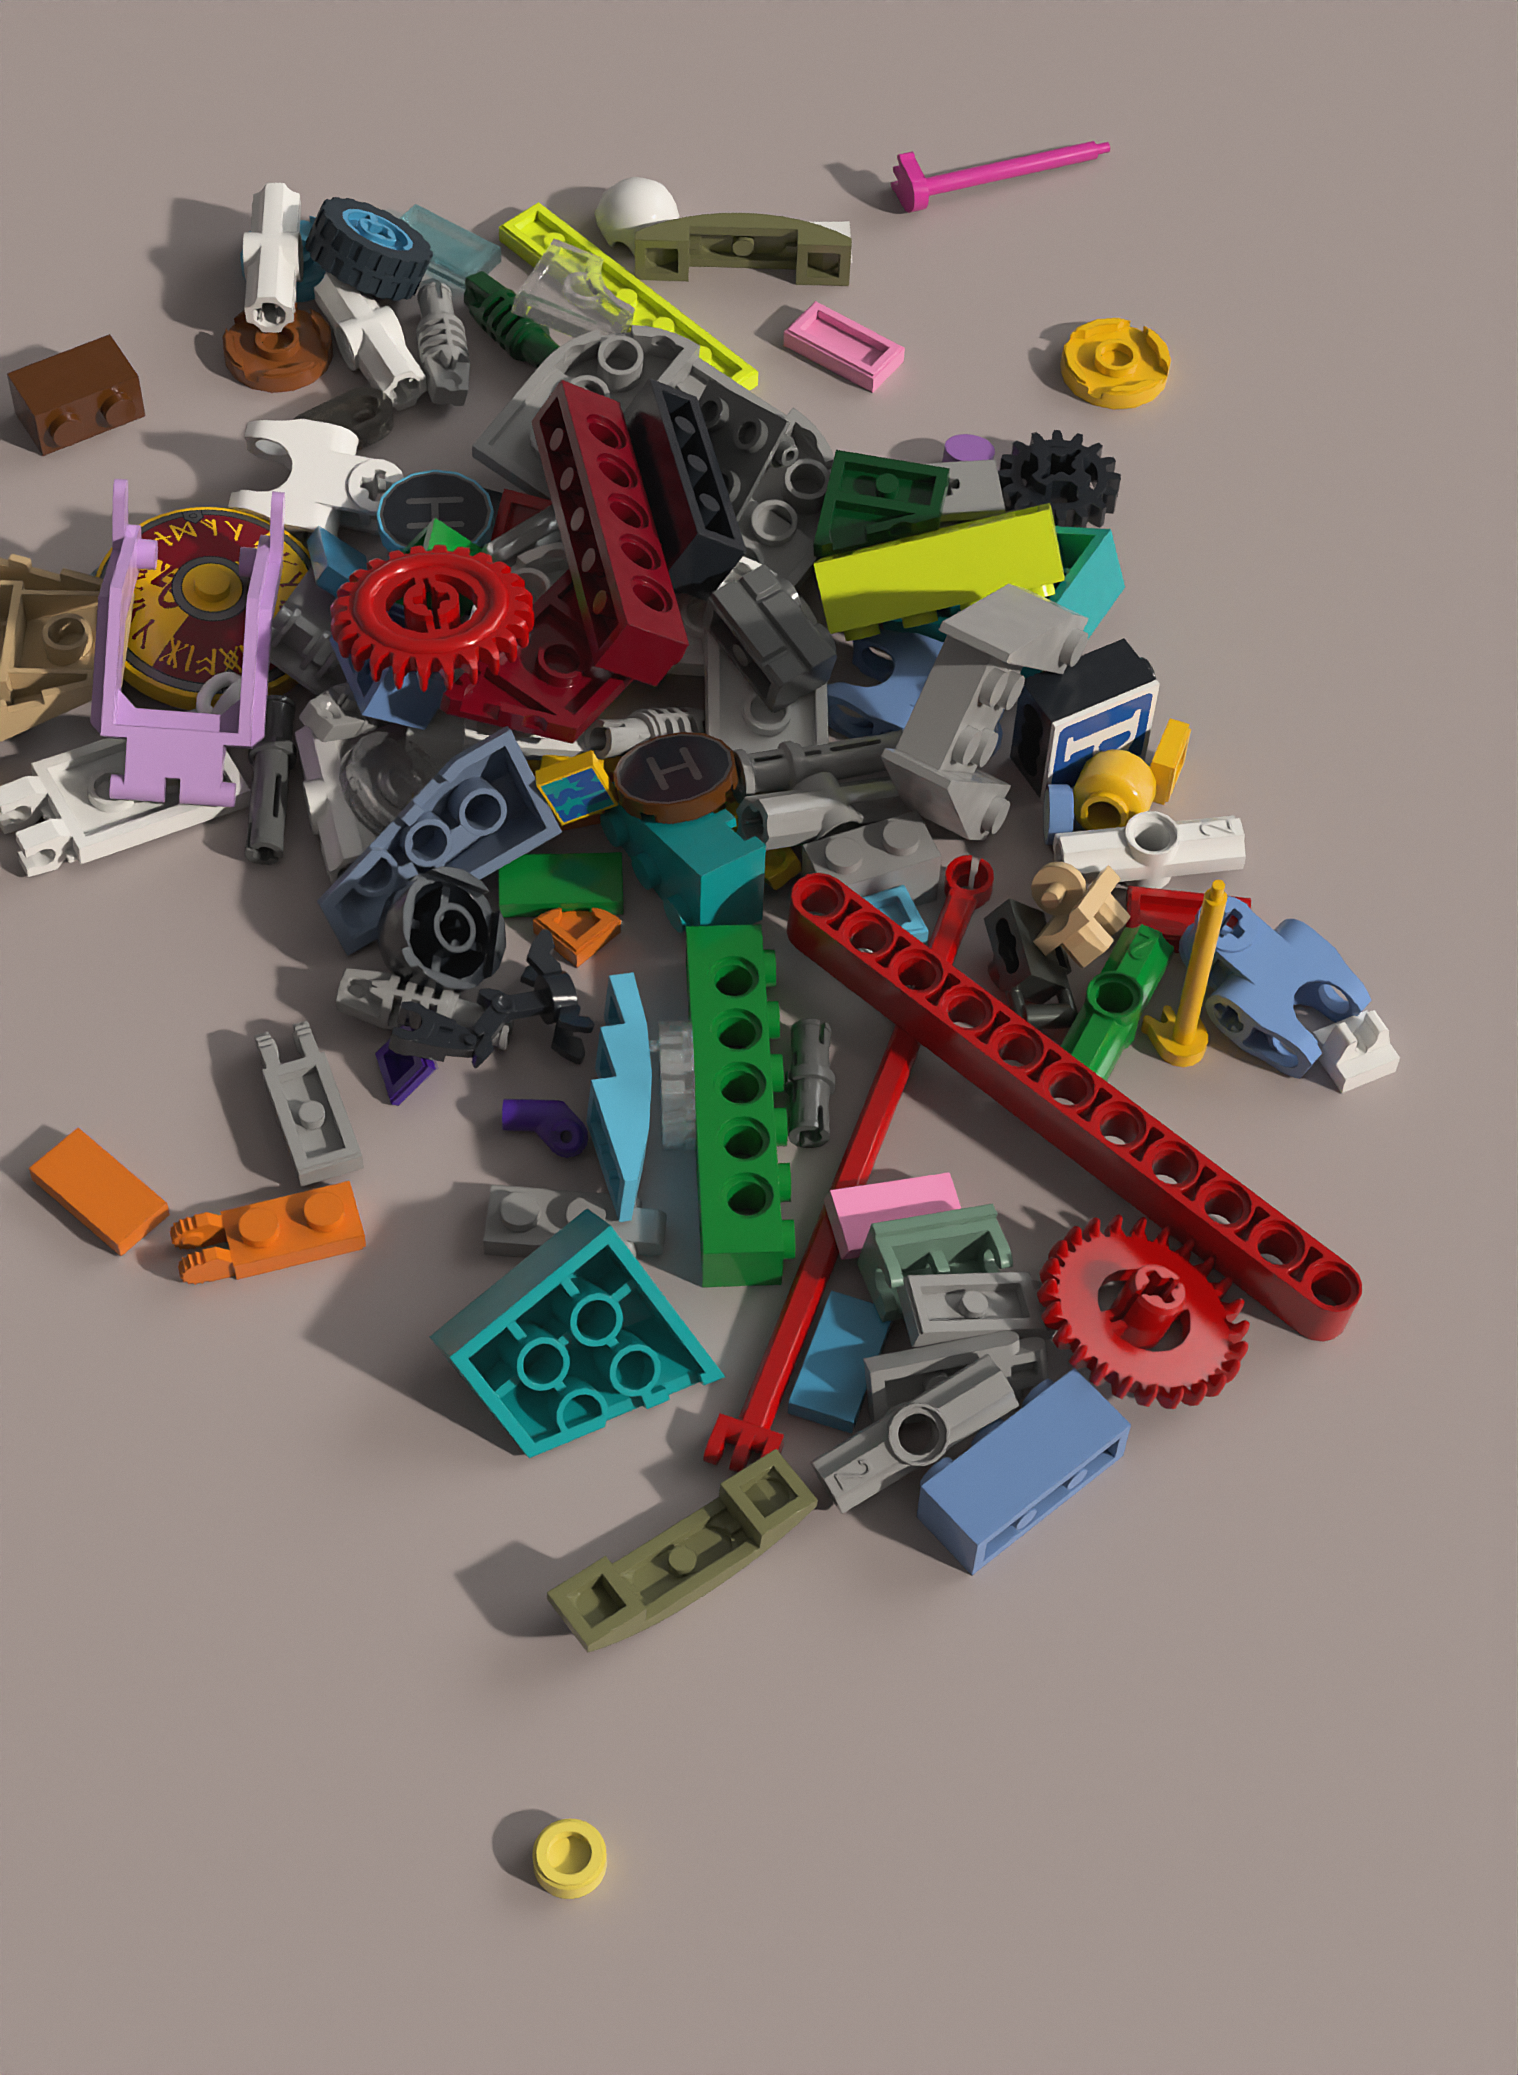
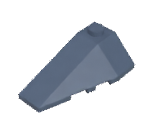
[317,726,562,956]

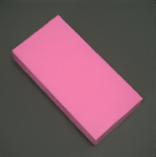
[783,301,905,393]
[823,1172,961,1260]

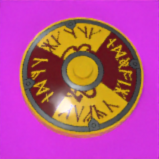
[95,507,312,710]

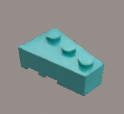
[600,782,766,933]

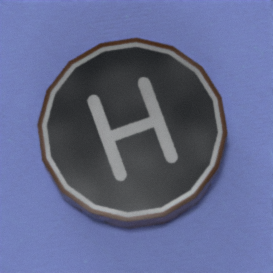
[613,732,738,824]

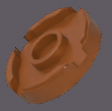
[222,303,334,393]

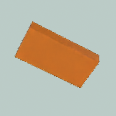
[29,1128,170,1256]

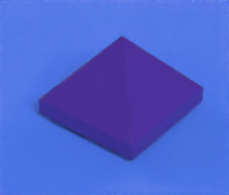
[375,1025,439,1106]

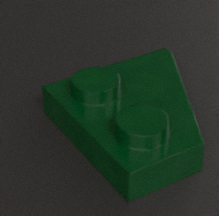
[813,450,950,558]

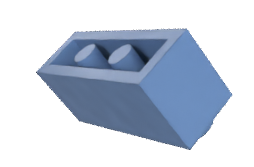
[916,1368,1131,1575]

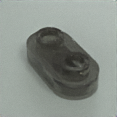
[293,387,394,452]

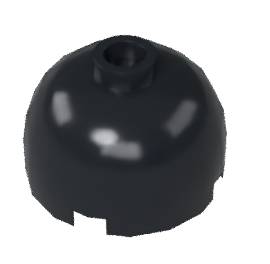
[377,866,506,994]

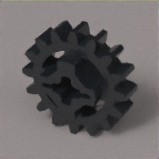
[998,430,1121,528]

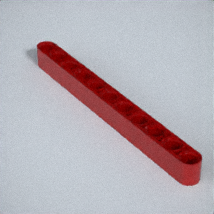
[786,873,1362,1342]

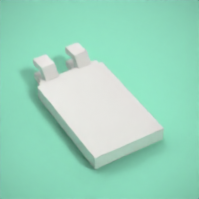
[0,709,251,877]

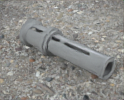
[731,729,904,804]

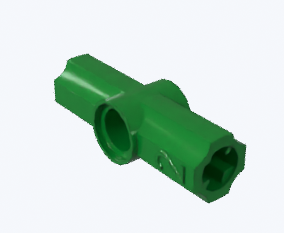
[1060,924,1174,1081]

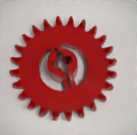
[330,545,534,693]
[1037,1214,1250,1409]

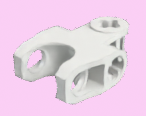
[228,419,404,548]

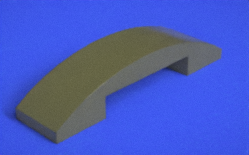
[635,213,852,286]
[547,1449,818,1653]

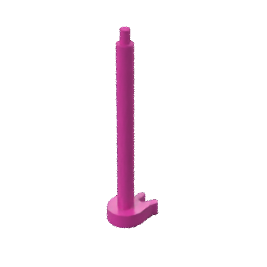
[891,141,1110,213]

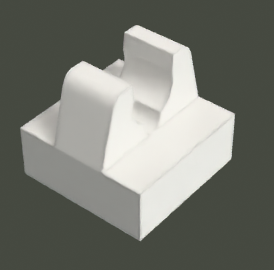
[1312,1010,1400,1094]

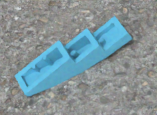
[586,972,652,1222]

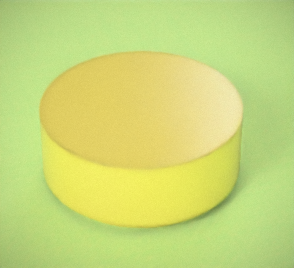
[532,1818,607,1899]

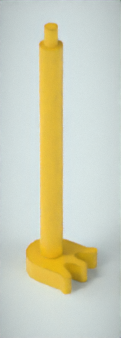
[1141,879,1228,1067]

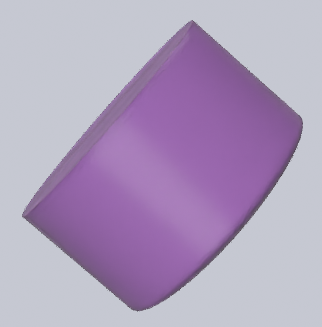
[942,434,995,462]

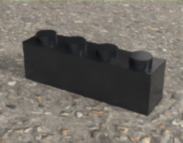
[623,378,747,601]

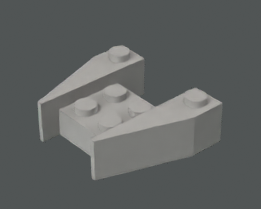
[881,584,1089,840]

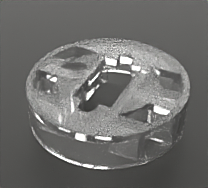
[649,1020,696,1151]

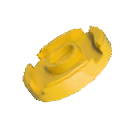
[1060,318,1171,409]

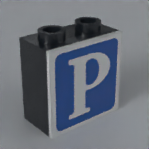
[1010,638,1160,803]

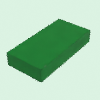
[499,852,624,917]

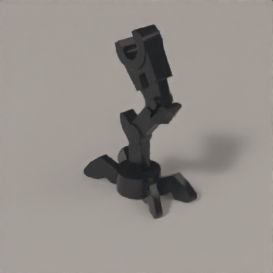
[388,929,595,1068]

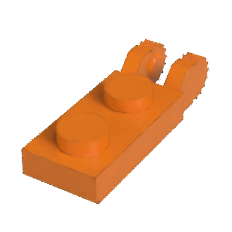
[169,1181,366,1285]

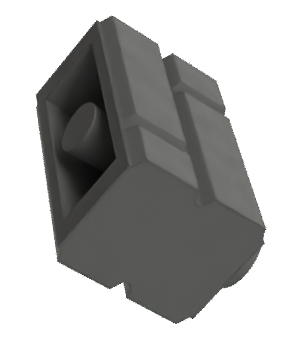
[702,564,837,713]

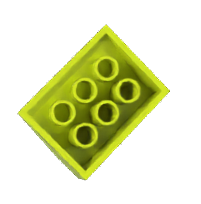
[814,503,1065,641]

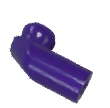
[502,1099,589,1158]

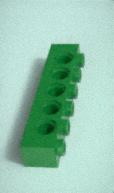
[686,924,795,1288]

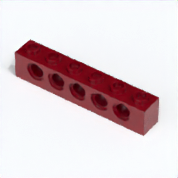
[531,380,689,686]

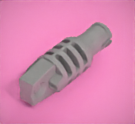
[416,282,470,406]
[299,682,391,742]
[584,706,705,759]
[336,968,514,1051]

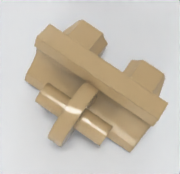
[1031,861,1131,969]

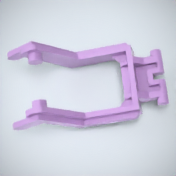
[90,479,285,807]

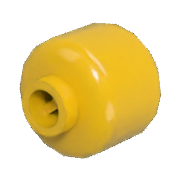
[1073,749,1156,831]

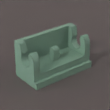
[857,1203,1013,1322]

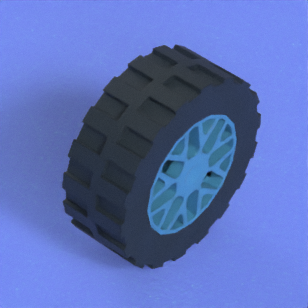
[305,197,433,301]

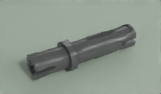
[245,695,297,865]

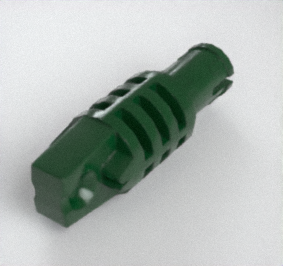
[464,271,560,369]

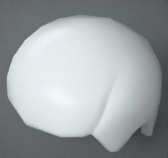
[595,177,680,256]

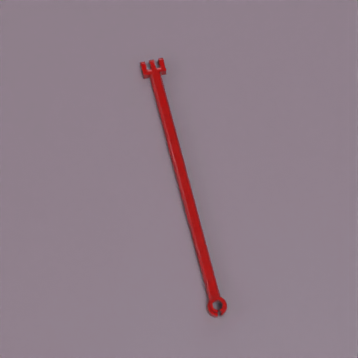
[703,855,994,1473]

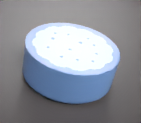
[1043,784,1074,845]

